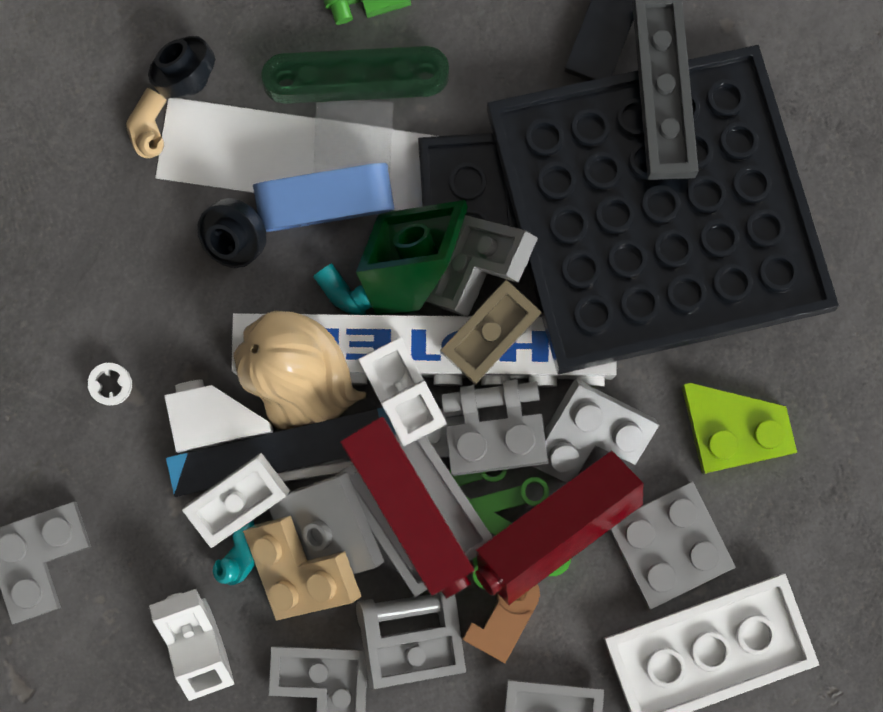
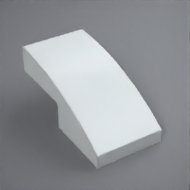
[358,337,447,446]

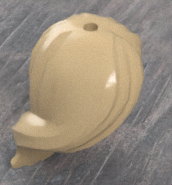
[234,311,366,430]

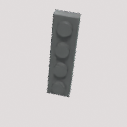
[632,0,698,180]

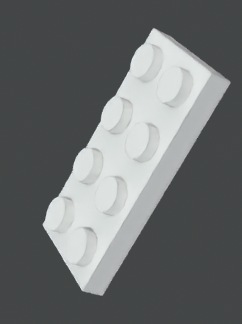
[603,573,819,712]

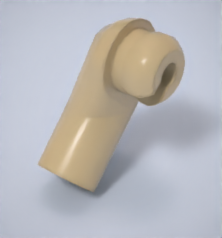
[126,88,167,158]

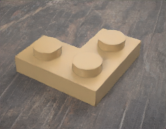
[243,515,362,620]

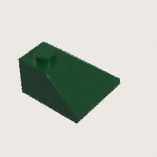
[356,200,468,315]

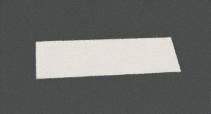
[155,98,437,211]

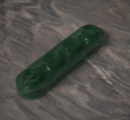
[261,46,449,104]

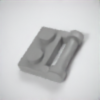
[356,591,466,689]

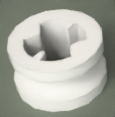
[88,363,132,405]

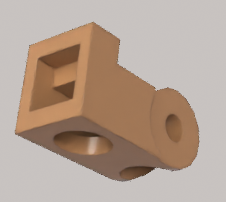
[462,584,540,663]

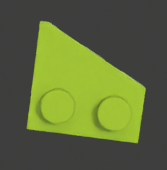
[682,383,797,474]

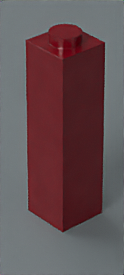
[340,416,475,599]
[475,450,643,605]

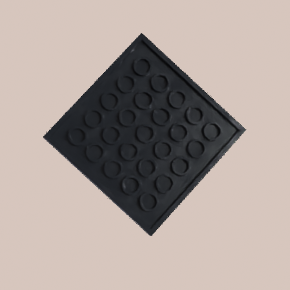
[486,45,839,375]

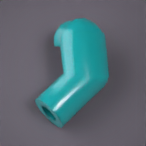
[313,263,372,315]
[212,519,255,585]

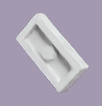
[182,453,290,548]

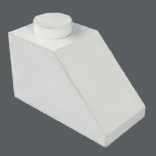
[164,380,274,454]

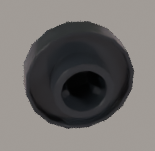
[148,36,216,98]
[197,198,266,268]

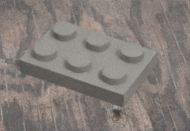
[335,434,493,597]

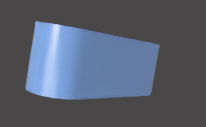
[253,163,395,232]

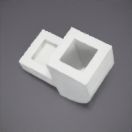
[149,589,234,701]

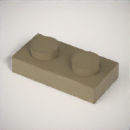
[440,280,542,385]

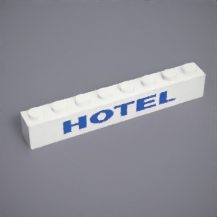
[232,313,616,388]

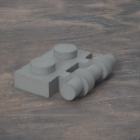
[442,379,549,476]

